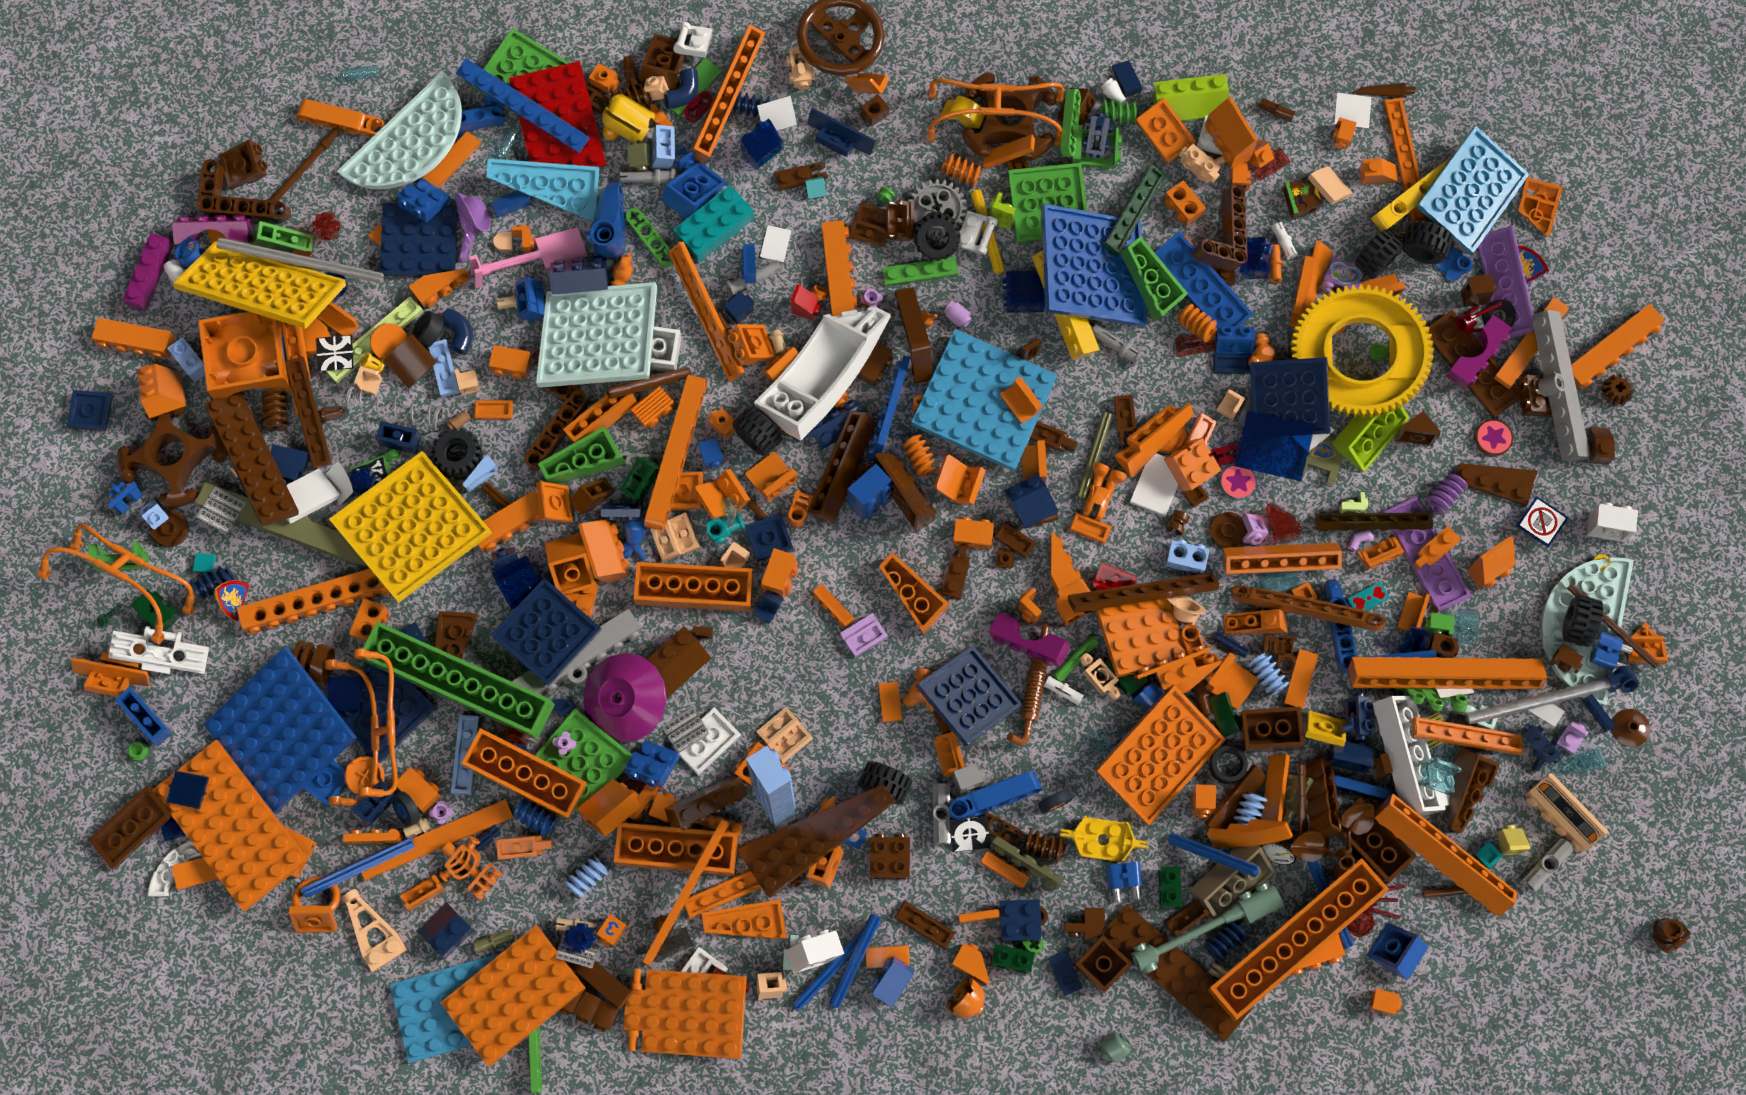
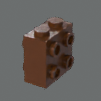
[870,834,910,880]

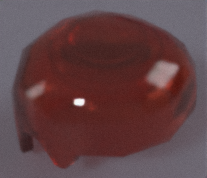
[1346,909,1375,937]

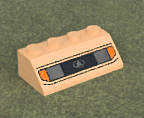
[1524,773,1608,853]

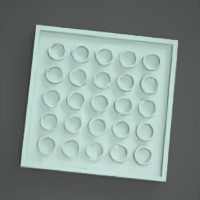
[536,282,657,387]

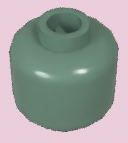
[1100,1032,1131,1063]

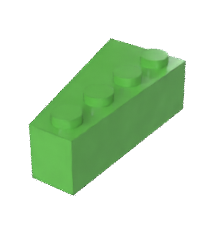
[1120,236,1188,321]
[538,426,626,484]

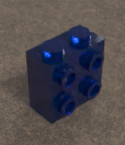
[1002,271,1045,313]
[492,555,541,610]

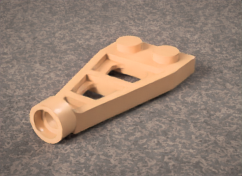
[342,889,407,972]

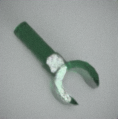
[97,605,121,629]

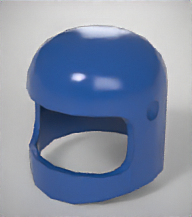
[174,237,206,269]
[1132,680,1164,712]

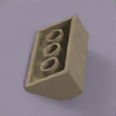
[1189,845,1276,919]

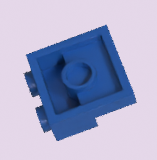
[397,178,451,223]
[625,740,680,789]

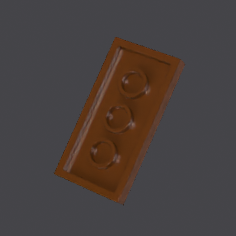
[89,785,172,869]

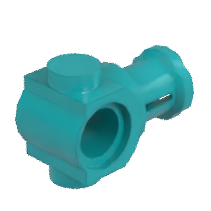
[705,513,746,546]

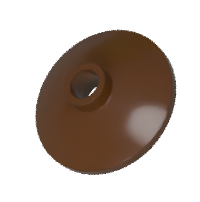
[1611,709,1650,747]

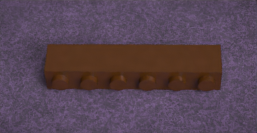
[807,410,877,524]

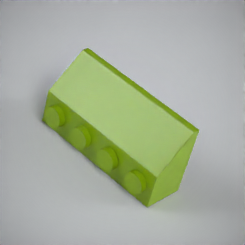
[1152,74,1229,121]
[1332,406,1410,472]

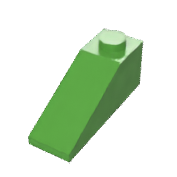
[251,221,314,252]

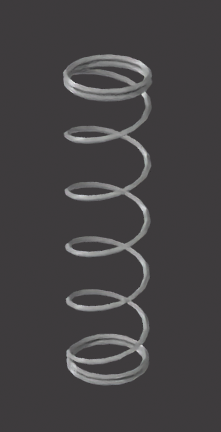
[345,386,443,431]

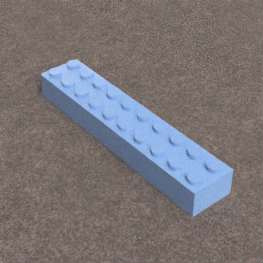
[746,745,796,828]

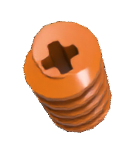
[940,153,981,188]
[1176,304,1217,342]
[903,434,940,477]

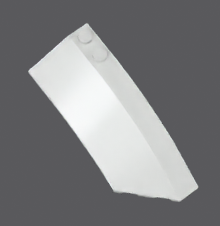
[754,307,891,441]

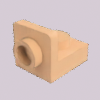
[644,76,669,101]

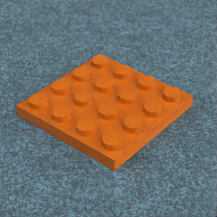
[1095,598,1187,678]

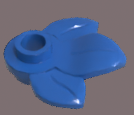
[1435,246,1473,281]

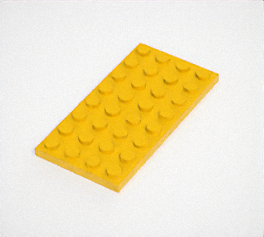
[173,241,346,329]

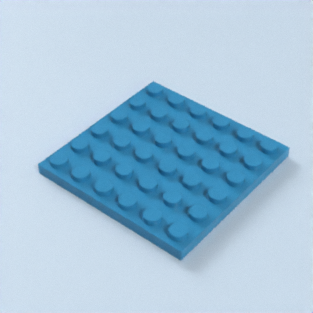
[910,329,1057,472]

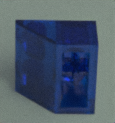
[740,118,784,170]

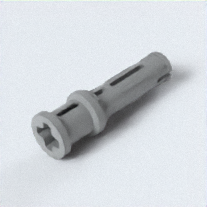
[619,169,676,185]
[726,260,782,295]
[1092,324,1144,366]

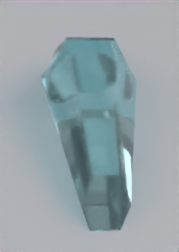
[723,498,738,528]

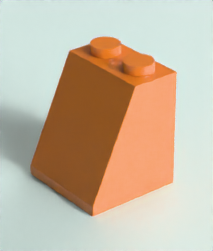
[545,533,596,595]

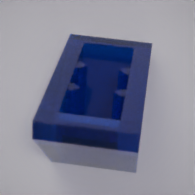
[1399,625,1430,653]

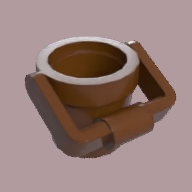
[1651,918,1690,953]

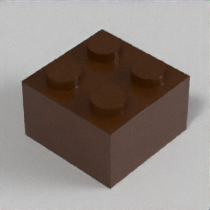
[1074,935,1132,995]

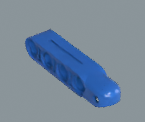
[1324,579,1357,674]
[949,771,1042,820]

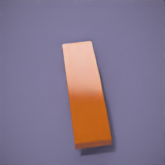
[1207,819,1293,848]

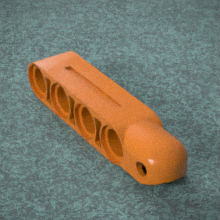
[296,99,385,137]

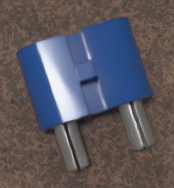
[1589,631,1633,671]
[1105,861,1143,902]

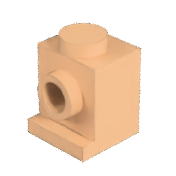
[756,972,787,1001]

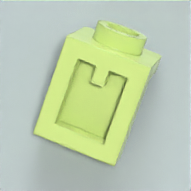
[1339,492,1368,513]

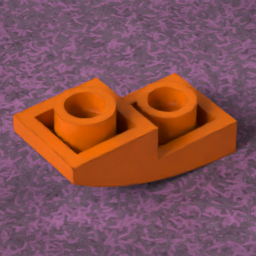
[866,945,910,968]

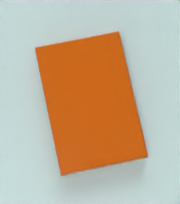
[1134,98,1197,164]

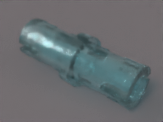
[341,65,380,81]
[496,122,522,159]

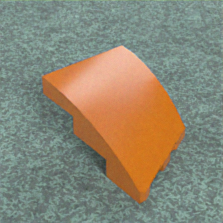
[1518,177,1563,237]

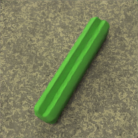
[1053,636,1099,682]

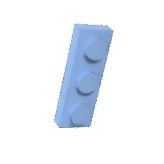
[429,339,460,397]

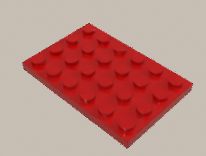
[509,61,607,168]

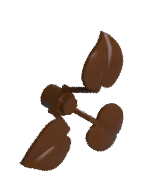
[1290,803,1375,881]

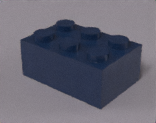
[549,256,609,295]

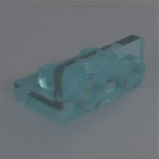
[1421,758,1462,795]

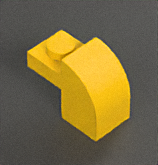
[940,96,985,128]

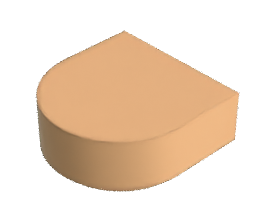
[493,232,513,252]

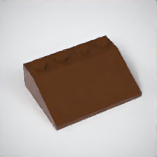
[875,453,937,532]

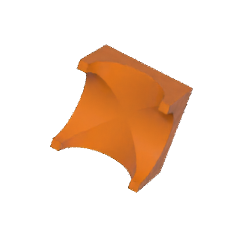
[198,312,292,400]

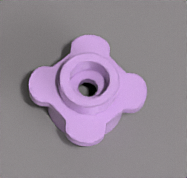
[861,288,883,307]
[553,732,576,755]
[429,801,453,825]

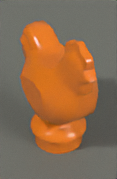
[610,252,633,286]
[1248,334,1278,366]
[903,668,934,712]

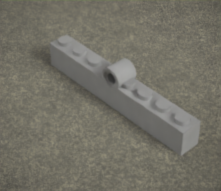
[1531,310,1591,461]
[512,609,642,695]

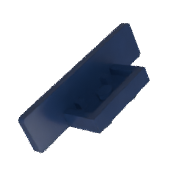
[807,108,876,157]
[791,399,863,450]

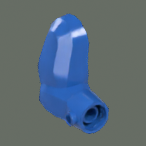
[586,181,626,258]

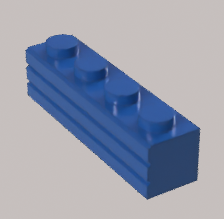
[741,243,756,284]

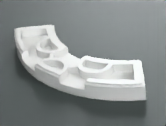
[148,840,202,897]

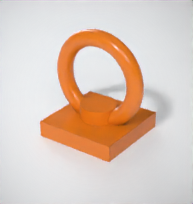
[289,876,340,933]

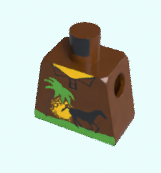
[1282,181,1326,220]

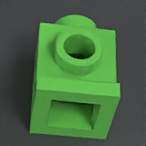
[1423,612,1455,637]

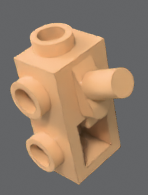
[786,46,815,90]
[1179,144,1225,184]

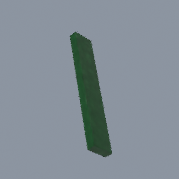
[1102,163,1165,257]

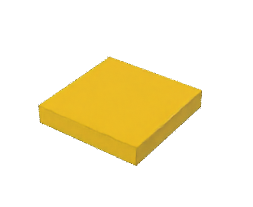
[1305,711,1346,747]

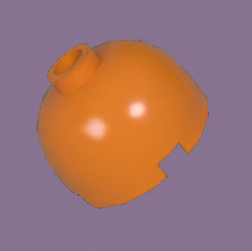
[946,977,985,1019]

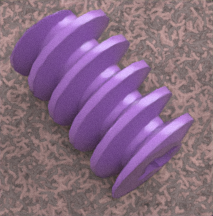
[1427,474,1468,516]

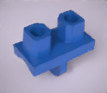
[107,481,143,515]

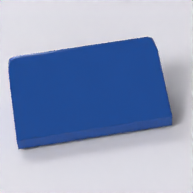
[491,191,532,218]

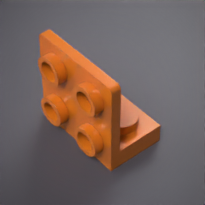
[745,452,798,503]
[693,469,750,519]

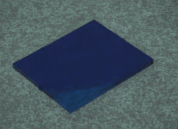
[1234,411,1315,482]

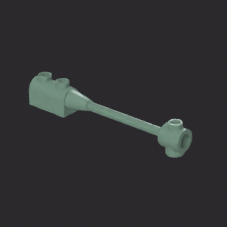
[1131,882,1285,974]

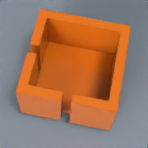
[1164,438,1221,492]
[761,548,799,600]

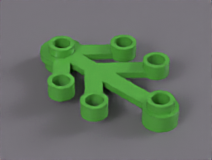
[1396,688,1468,712]

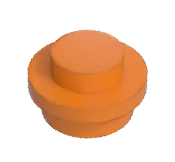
[810,285,828,301]

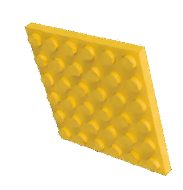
[329,451,492,603]

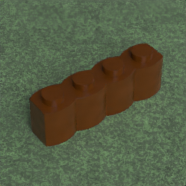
[1305,757,1341,839]
[559,991,621,1033]

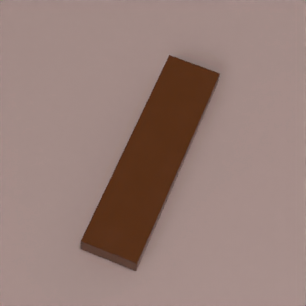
[1204,764,1267,829]
[566,961,633,1009]

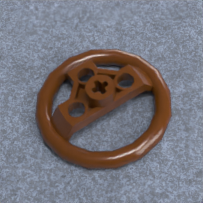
[796,0,885,76]

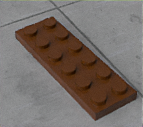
[1428,310,1521,419]

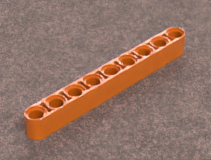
[644,375,708,531]

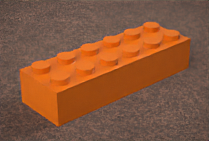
[633,562,754,612]
[461,728,587,820]
[614,823,739,876]

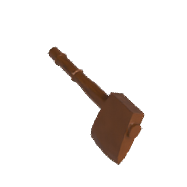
[1291,763,1329,860]

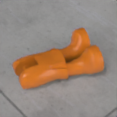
[1082,462,1127,521]

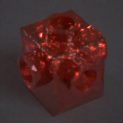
[312,212,341,240]

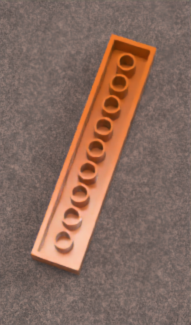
[1208,859,1389,1022]

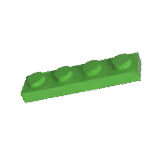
[882,257,958,287]

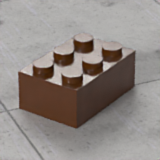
[1238,707,1305,753]

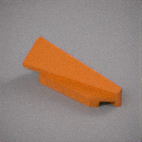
[1289,240,1333,328]
[1114,403,1194,478]

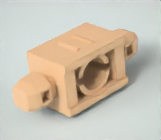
[1080,653,1121,700]

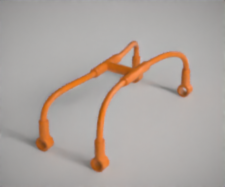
[927,78,1064,146]
[37,523,196,644]
[325,649,398,806]

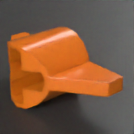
[650,104,673,126]
[921,311,937,327]

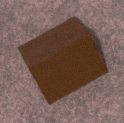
[1394,411,1441,446]

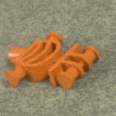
[439,836,502,900]

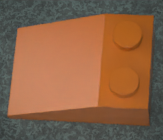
[1467,536,1515,590]

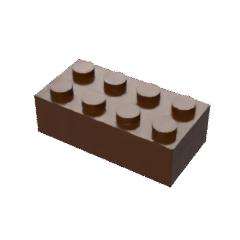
[1334,798,1417,885]

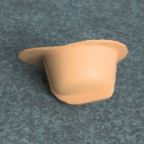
[1166,595,1206,625]

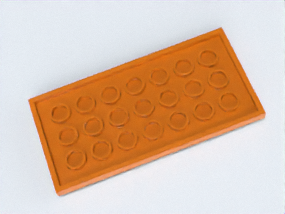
[153,739,309,912]

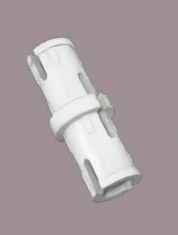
[1271,222,1298,260]
[1044,676,1084,706]

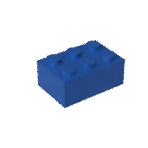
[847,464,892,521]

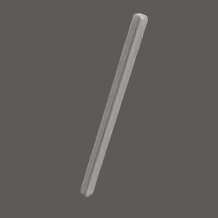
[217,238,384,283]

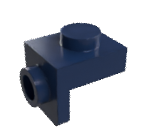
[753,590,783,624]

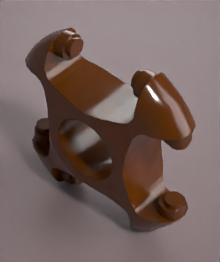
[962,72,1056,161]
[116,407,227,508]

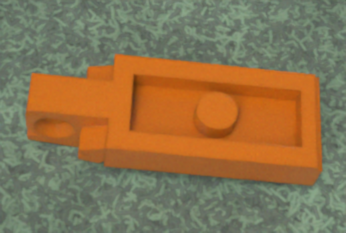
[1413,526,1461,570]
[496,835,553,860]

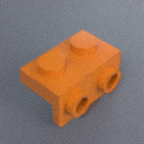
[1018,588,1042,625]

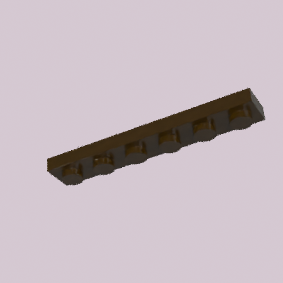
[1315,512,1433,531]

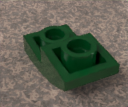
[1208,692,1241,737]

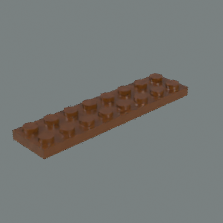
[204,392,299,527]
[1101,904,1250,1042]

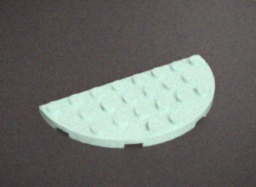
[337,71,462,189]
[1541,557,1634,707]

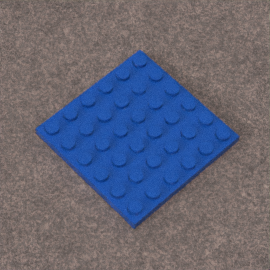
[1041,204,1147,327]
[203,647,357,814]

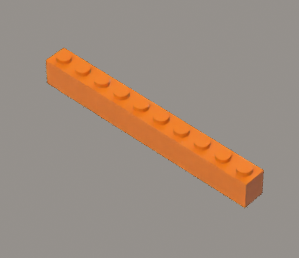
[1348,656,1547,689]

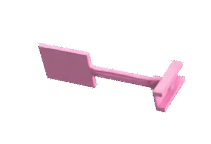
[469,227,588,289]

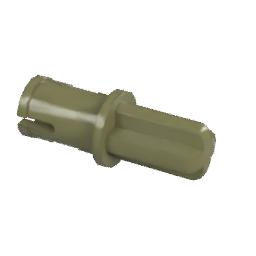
[473,929,514,954]

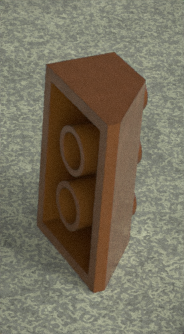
[647,626,712,697]

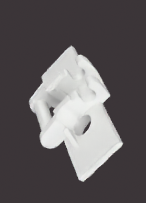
[108,626,209,674]

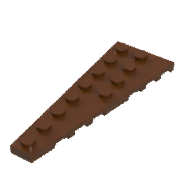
[737,785,896,898]

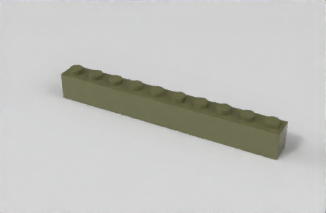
[195,482,369,569]

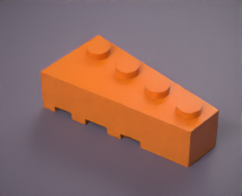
[879,552,950,634]

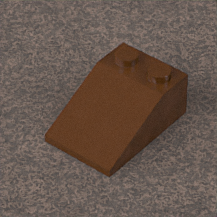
[640,34,690,90]

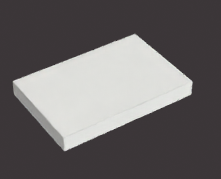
[1130,453,1178,517]
[286,469,340,524]
[671,707,741,776]

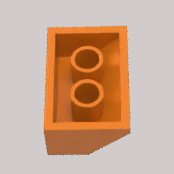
[1205,97,1258,168]
[137,364,186,418]
[578,520,630,584]

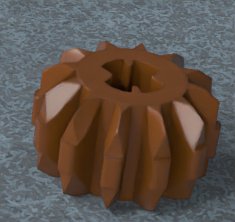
[1601,374,1635,407]

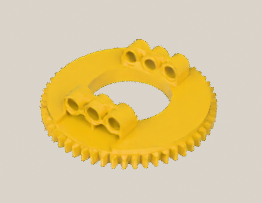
[1291,284,1434,418]

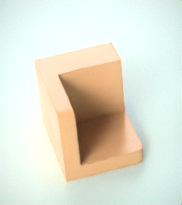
[354,366,382,395]
[455,369,480,395]
[1217,389,1245,420]
[720,542,750,568]

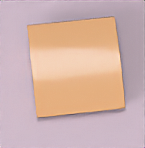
[1308,167,1353,205]
[650,512,701,561]
[756,707,813,763]

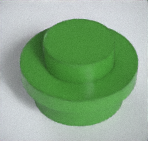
[1369,343,1388,362]
[128,741,148,761]

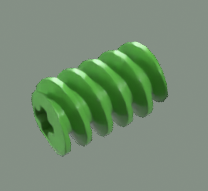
[1099,100,1137,126]

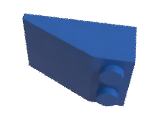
[661,161,727,219]

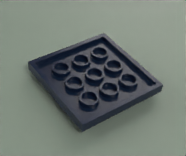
[380,203,458,277]
[1250,357,1331,438]
[490,578,602,686]
[916,646,1023,747]
[331,665,436,763]

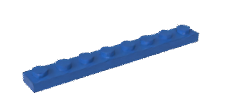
[456,58,589,154]

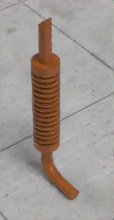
[1007,624,1049,746]

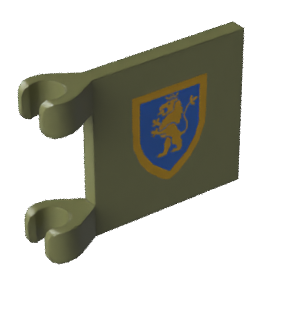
[1297,435,1343,487]

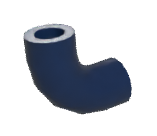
[664,68,699,109]
[442,308,474,356]

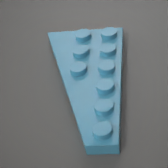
[486,159,599,222]

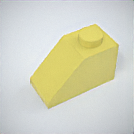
[1498,825,1530,855]

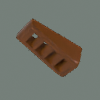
[1016,339,1041,361]

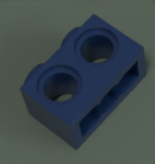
[352,781,395,826]

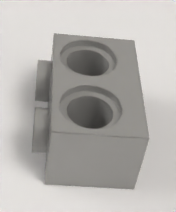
[953,763,985,796]

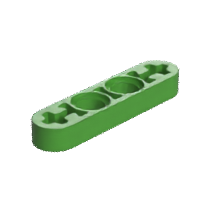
[1061,89,1081,157]
[626,208,673,268]

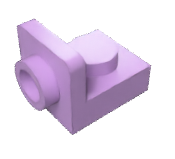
[1242,513,1268,546]
[1556,722,1589,755]

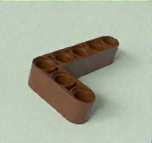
[197,159,291,221]
[1191,184,1247,271]
[895,287,933,384]
[524,385,588,471]

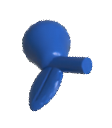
[622,519,649,562]

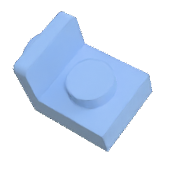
[138,499,168,529]

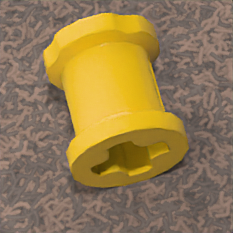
[359,352,385,374]

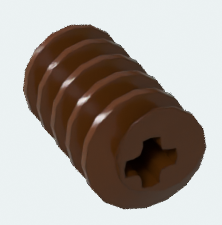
[610,84,650,106]
[261,388,288,430]
[1024,827,1068,864]

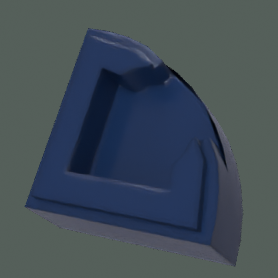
[552,699,577,718]

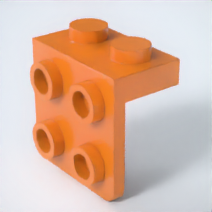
[934,455,986,505]
[1206,653,1258,709]

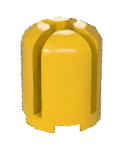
[602,94,655,144]

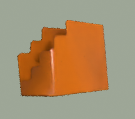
[1055,579,1095,626]

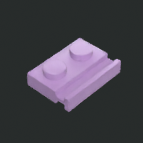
[840,613,888,658]

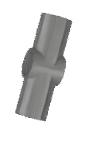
[932,784,951,845]
[1521,837,1574,892]

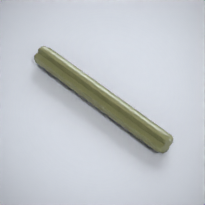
[1077,412,1112,500]

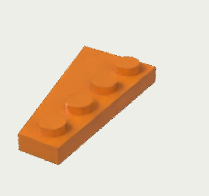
[702,899,787,940]

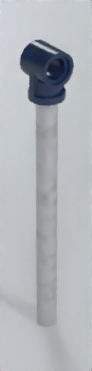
[1465,665,1640,725]

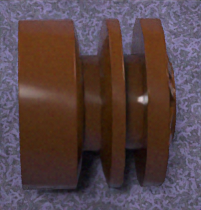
[292,640,335,687]

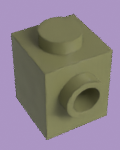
[627,143,652,172]

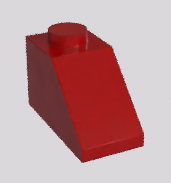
[790,284,821,320]

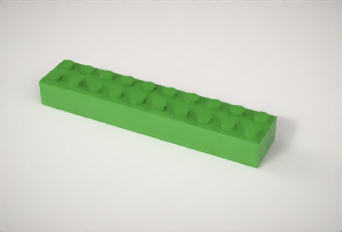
[362,622,555,740]

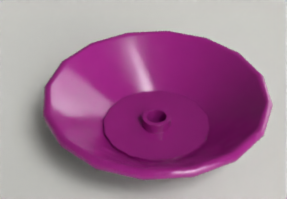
[583,653,667,743]

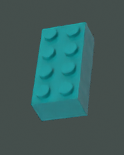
[673,185,755,263]

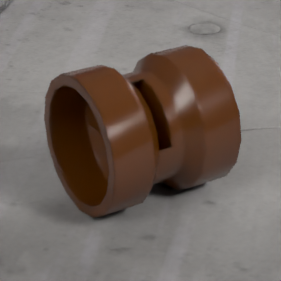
[1165,509,1190,536]

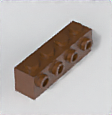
[664,776,748,830]

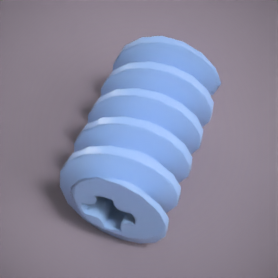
[1248,653,1289,696]
[1234,792,1268,825]
[563,854,608,897]

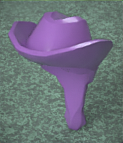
[454,192,491,263]

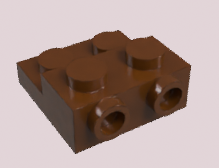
[219,139,268,189]
[1518,375,1553,418]

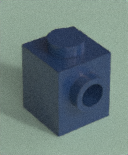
[724,292,754,324]

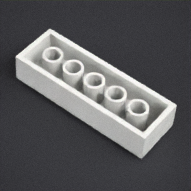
[1373,696,1446,816]

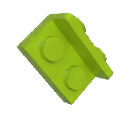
[989,192,1016,230]

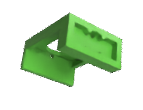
[1072,125,1122,168]
[88,541,149,573]

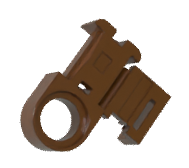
[1262,634,1297,675]

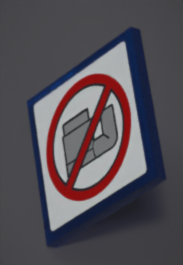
[1516,496,1569,548]

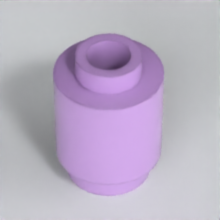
[944,301,972,328]

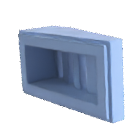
[463,454,498,492]

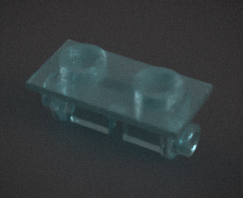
[1260,571,1302,592]

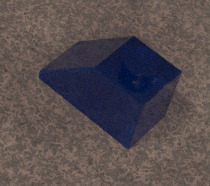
[347,468,377,498]

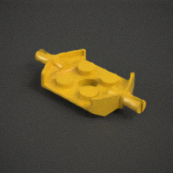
[1060,816,1148,862]

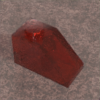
[1265,503,1302,544]

